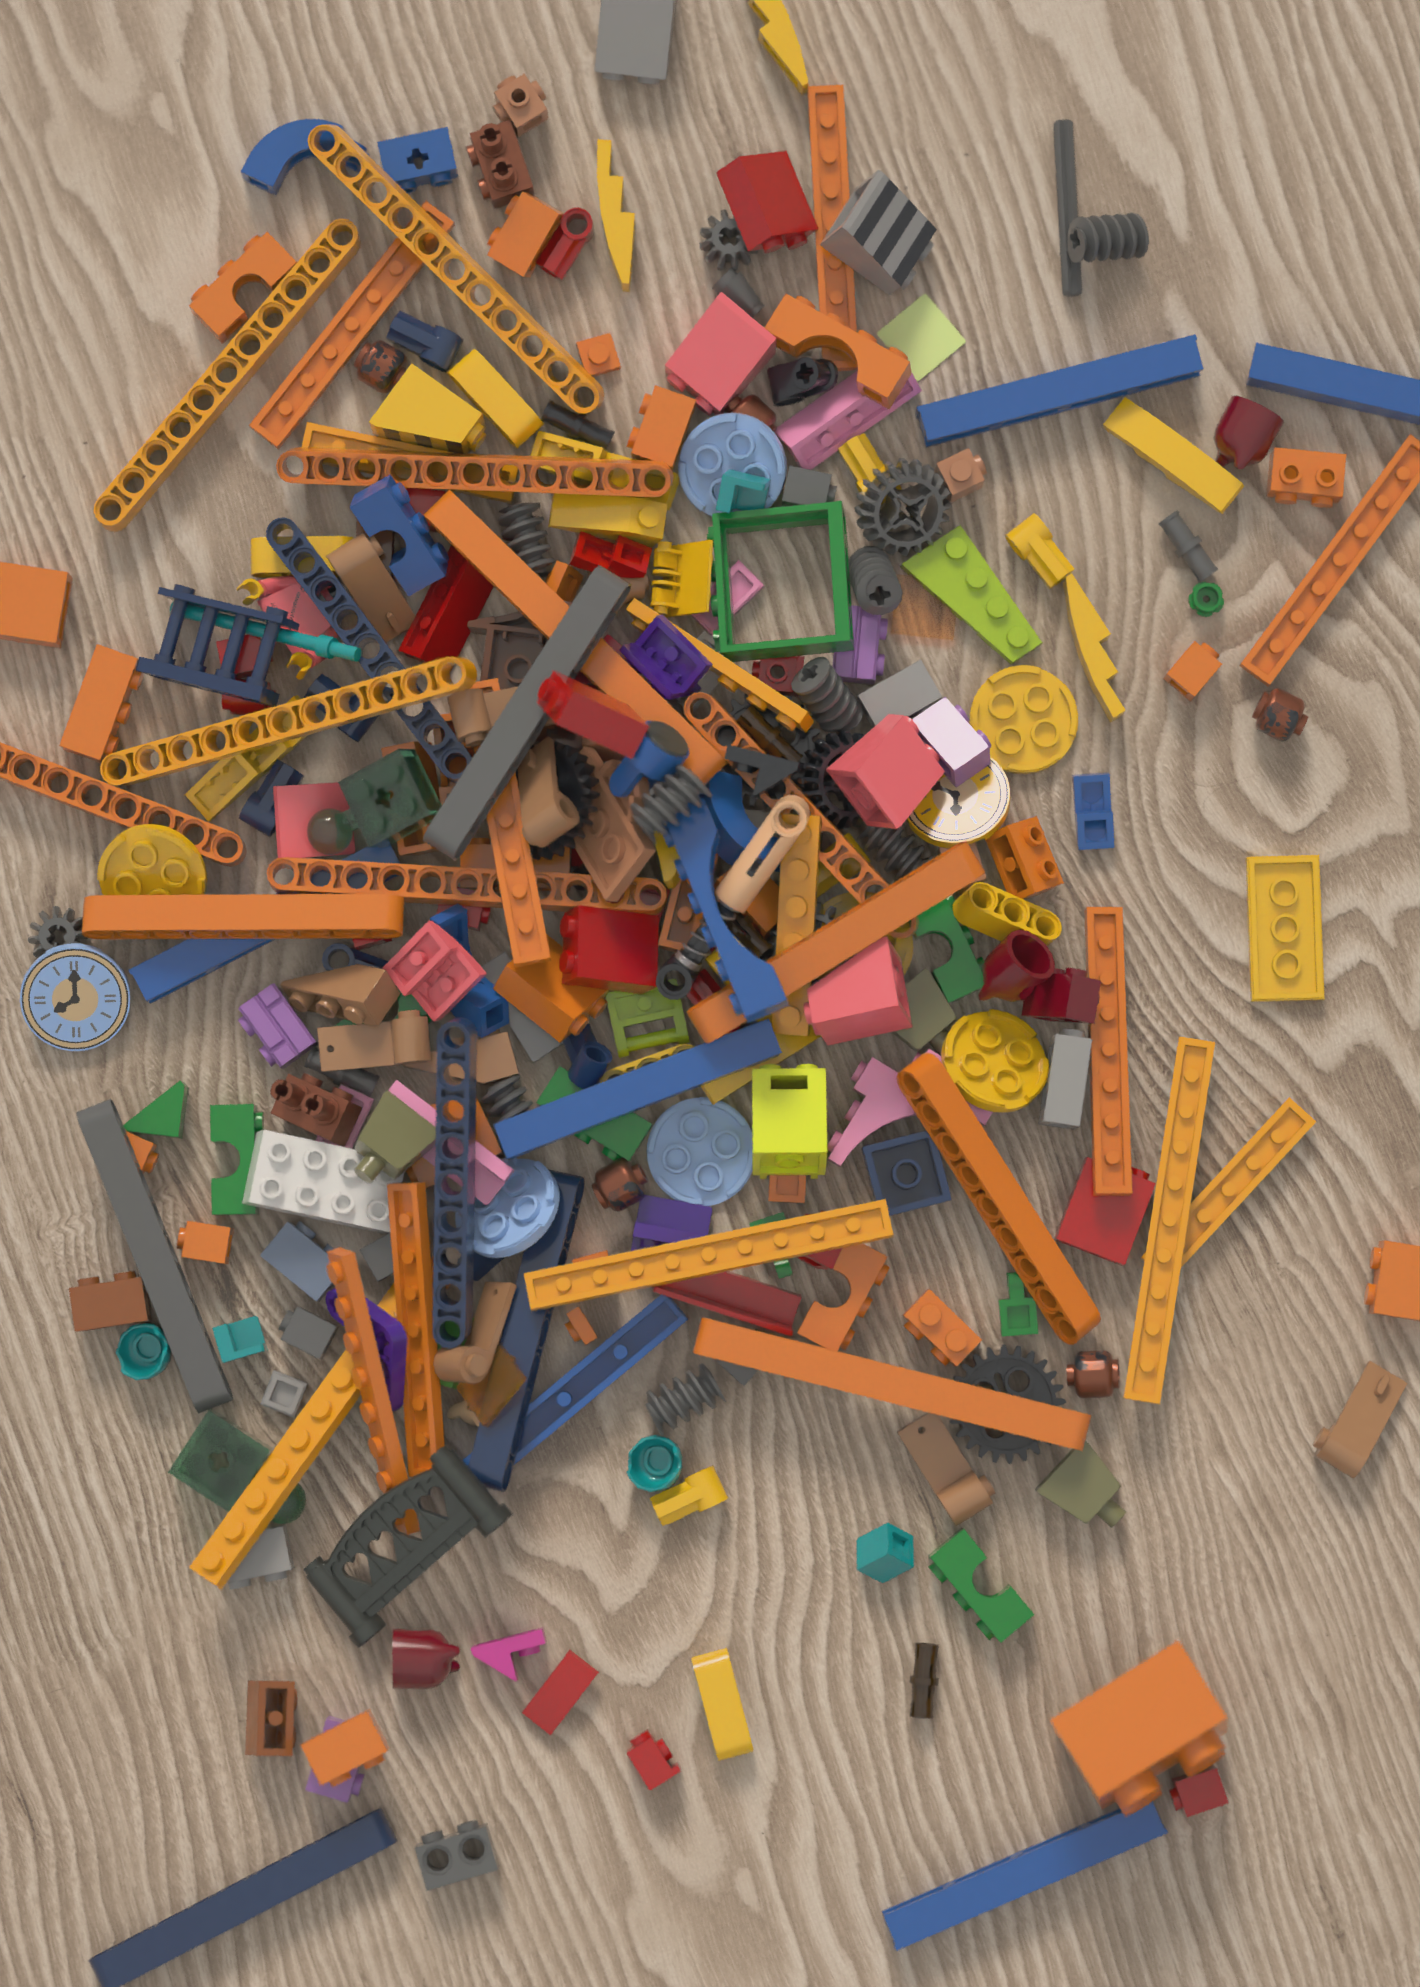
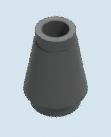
[712,267,765,318]

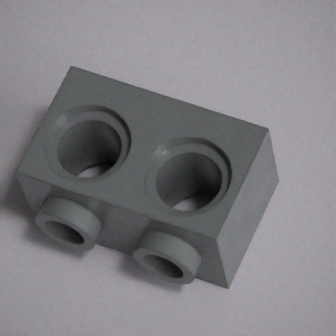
[415,1820,500,1891]

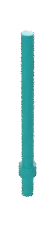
[169,601,362,662]

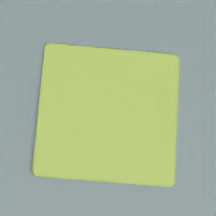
[877,294,966,381]

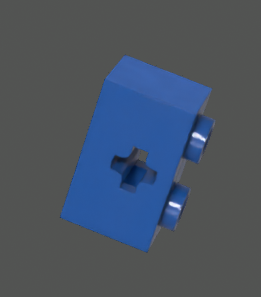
[377,127,458,194]

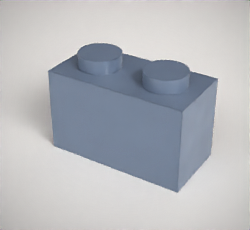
[260,1221,334,1302]

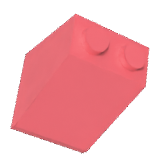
[665,292,777,416]
[826,714,945,829]
[803,936,913,1046]

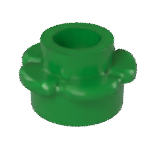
[1188,582,1224,617]

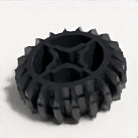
[796,731,864,829]

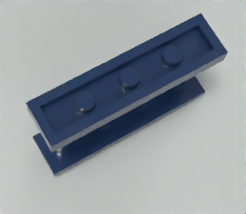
[136,584,300,707]

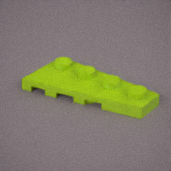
[900,525,1042,665]

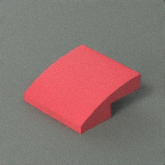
[273,781,355,858]
[382,920,487,1022]

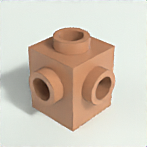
[492,73,549,137]

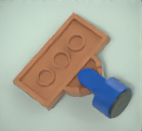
[574,721,689,902]

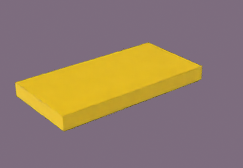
[1245,855,1325,1002]

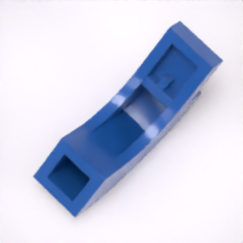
[241,119,370,196]
[699,771,781,872]
[430,903,509,1038]

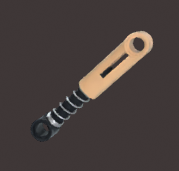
[656,795,810,1000]

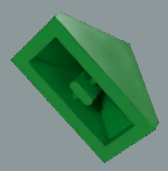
[124,1080,189,1139]

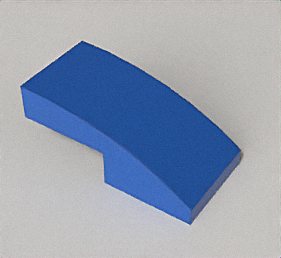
[1072,773,1115,850]

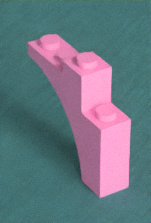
[827,1049,993,1167]

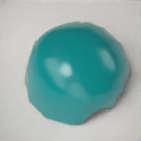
[115,1323,172,1381]
[626,1435,682,1492]

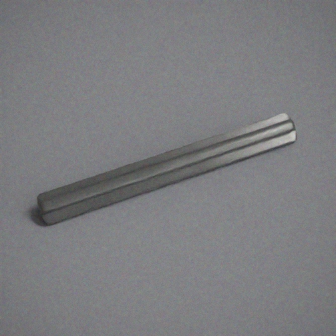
[1053,119,1082,297]

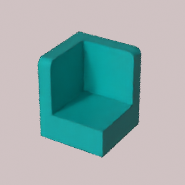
[716,469,771,513]
[212,1316,268,1363]
[856,1522,914,1583]

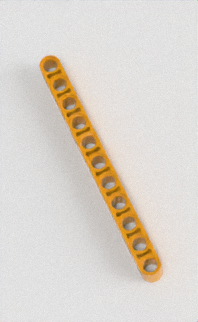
[308,124,604,414]
[94,218,361,532]
[100,657,477,785]

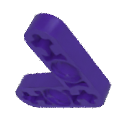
[325,1288,407,1412]

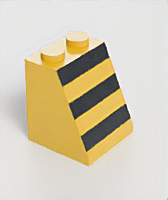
[369,363,487,454]

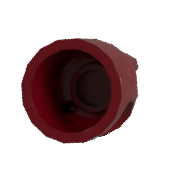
[1213,395,1284,469]
[978,930,1055,1002]
[392,1629,460,1689]

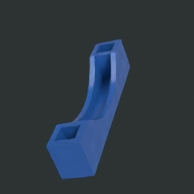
[663,798,790,1023]

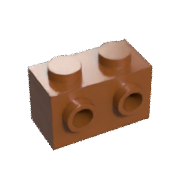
[69,1271,152,1332]
[245,1680,298,1756]

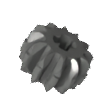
[699,210,759,271]
[28,906,88,958]

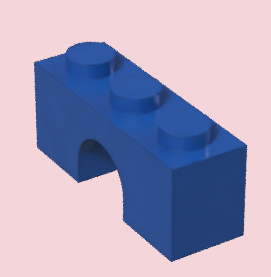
[350,474,449,597]

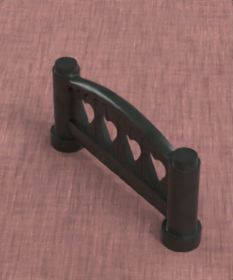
[303,1445,513,1648]

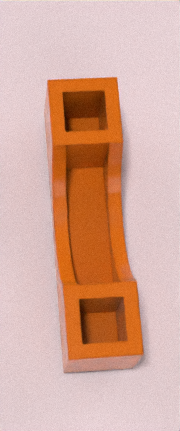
[764,294,912,409]

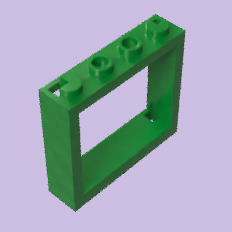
[707,501,855,662]

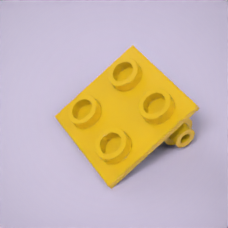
[650,540,713,618]

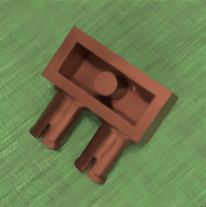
[466,120,535,209]
[270,1073,363,1147]

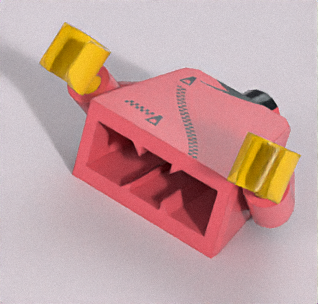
[237,576,339,680]

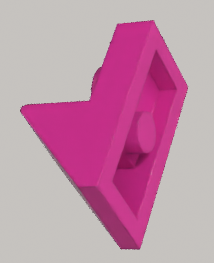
[471,1627,547,1682]

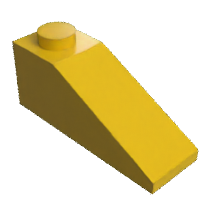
[548,493,668,547]

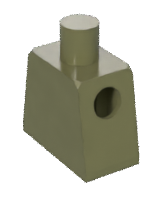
[892,968,957,1056]
[354,1090,436,1184]
[1035,1440,1126,1528]

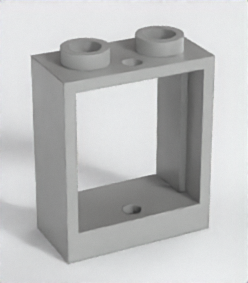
[1038,1029,1092,1130]

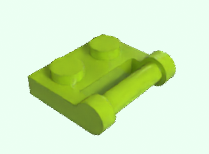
[606,978,690,1058]

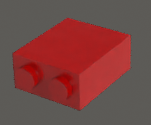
[716,151,819,253]
[536,670,649,759]
[559,905,659,994]
[1054,1157,1156,1266]

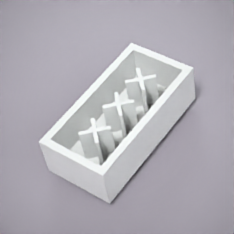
[242,1130,404,1234]

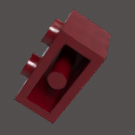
[1021,968,1101,1024]

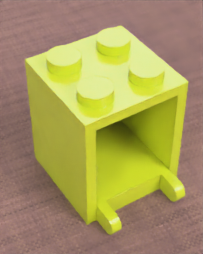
[752,1064,827,1179]

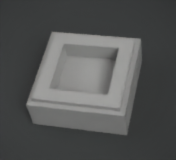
[260,1370,309,1418]

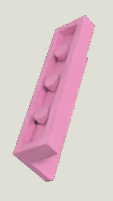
[774,370,922,470]
[388,1080,514,1205]

